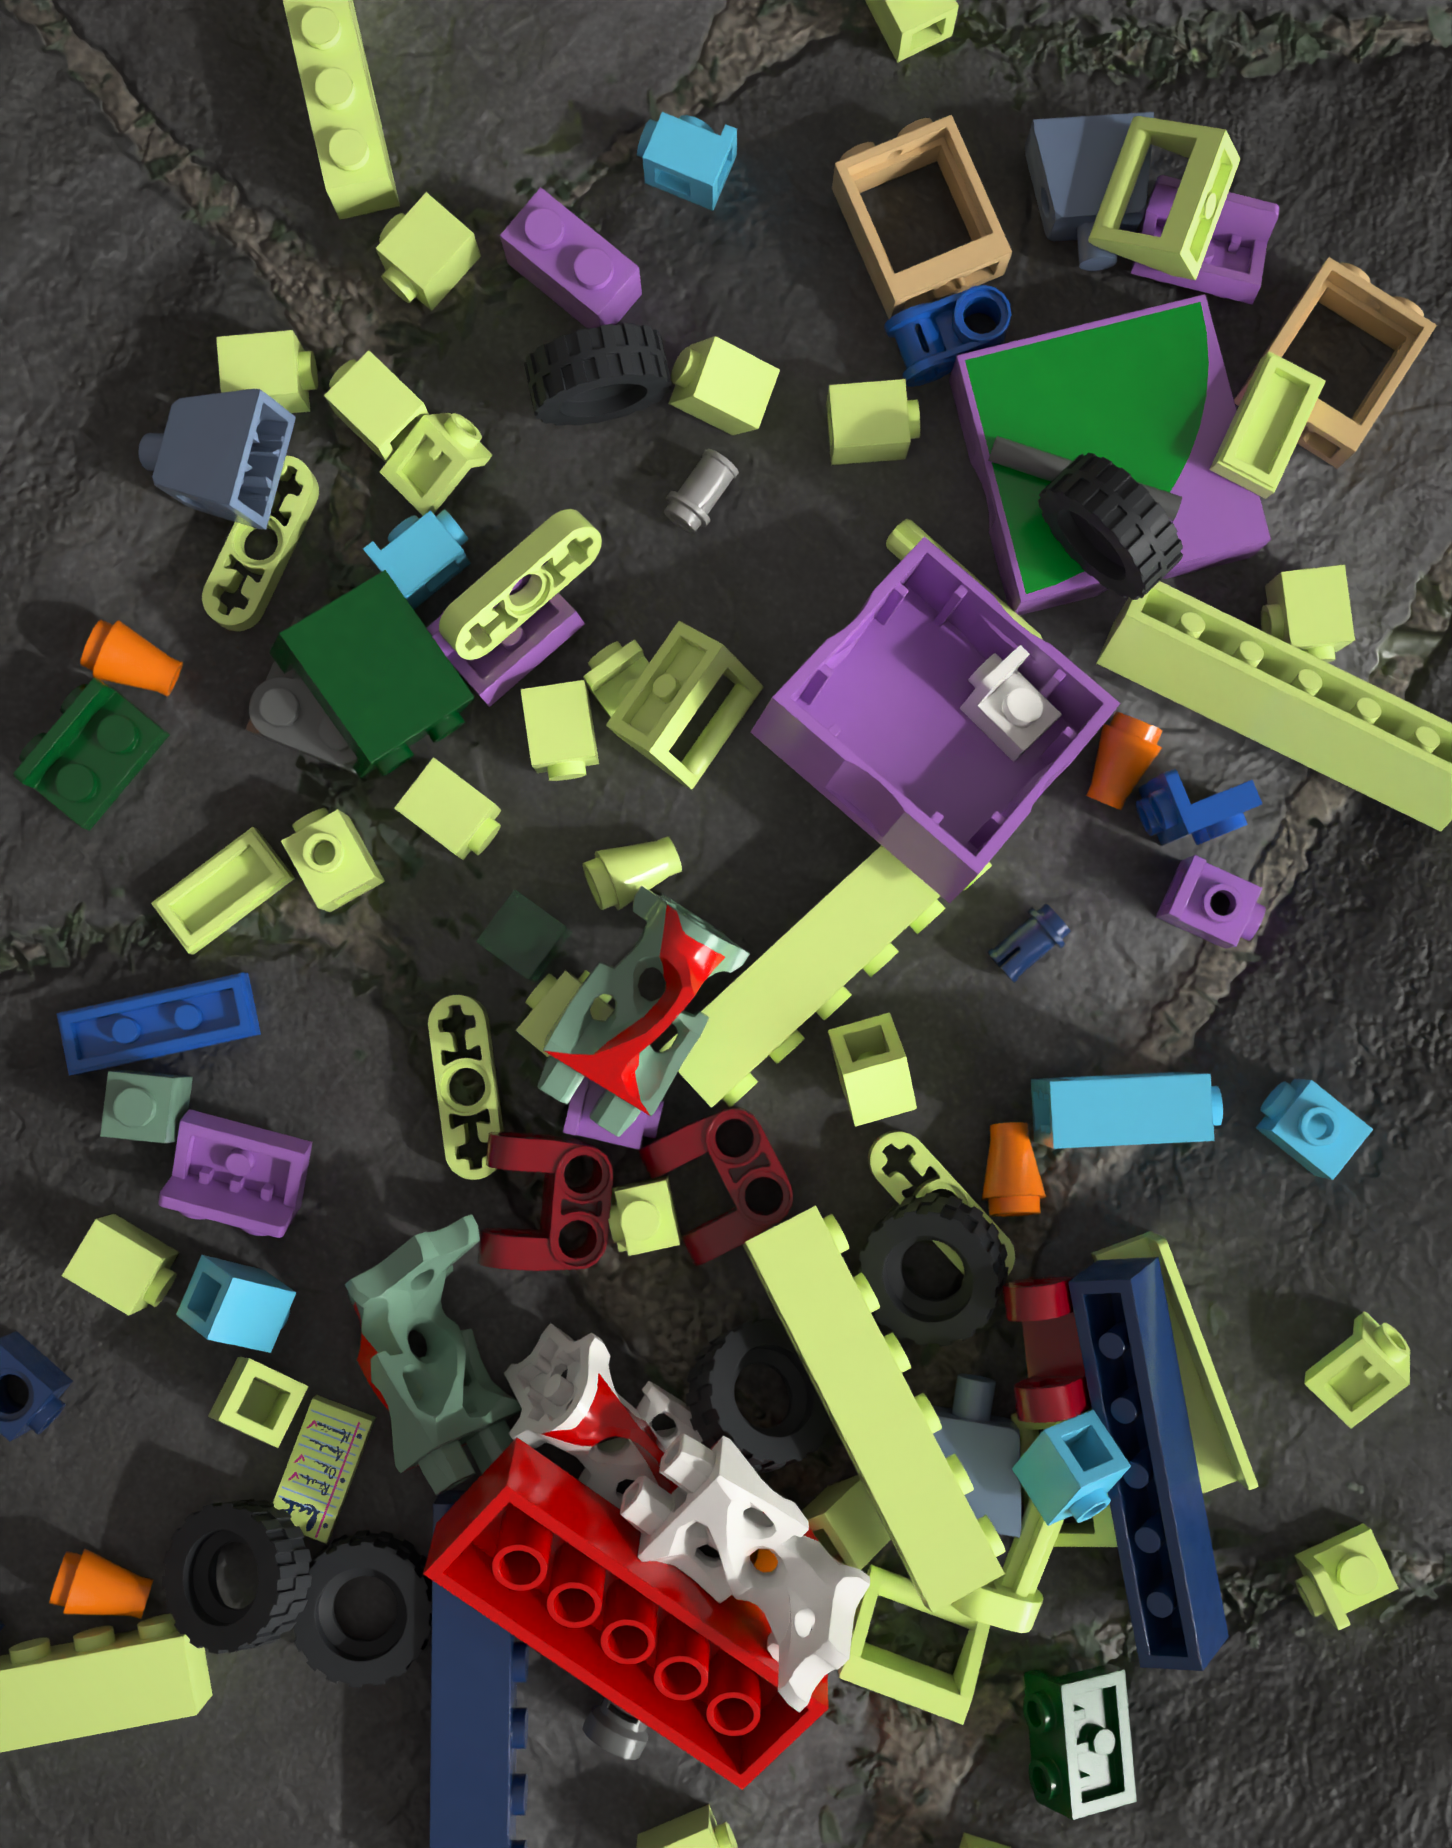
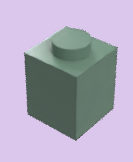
[100,1070,193,1143]

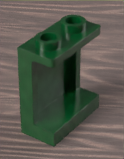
[269,570,475,778]

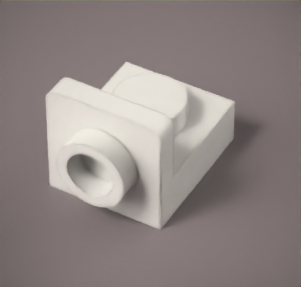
[960,645,1062,762]

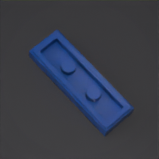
[56,973,261,1076]

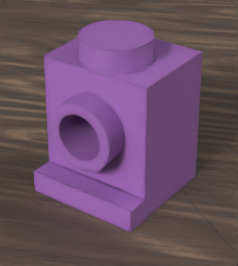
[1156,855,1266,949]
[563,1077,664,1149]

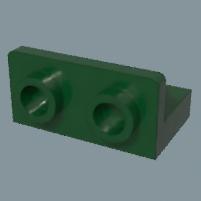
[13,678,170,831]
[1023,1664,1137,1820]

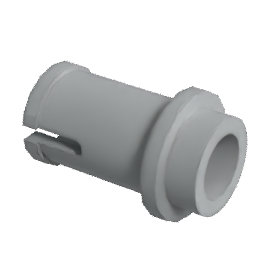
[664,449,739,534]

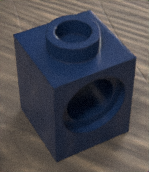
[0,1331,73,1442]

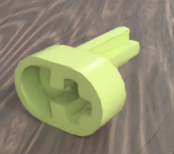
[951,1499,1064,1633]

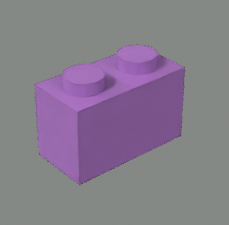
[500,187,642,329]

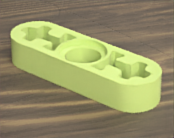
[202,456,319,631]
[439,509,602,660]
[428,995,504,1180]
[868,1131,1015,1275]

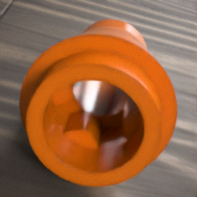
[80,619,183,697]
[1086,711,1163,810]
[982,1122,1046,1217]
[49,1549,154,1619]

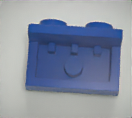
[1136,768,1262,846]

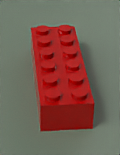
[423,1437,829,1790]

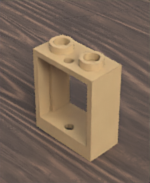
[832,115,1012,319]
[1234,257,1437,469]

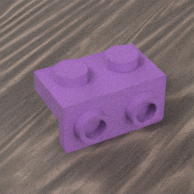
[1131,175,1279,305]
[427,574,585,707]
[158,1109,312,1238]

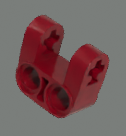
[637,1107,793,1266]
[478,1132,613,1271]
[1003,1276,1091,1423]

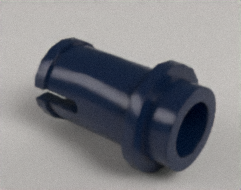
[987,903,1071,983]

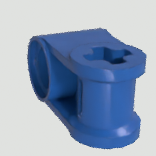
[884,285,1011,387]

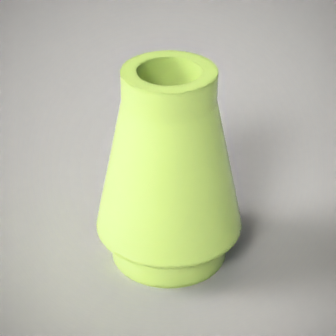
[583,836,682,910]

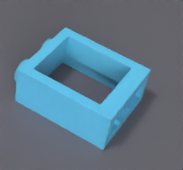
[1031,1072,1223,1149]

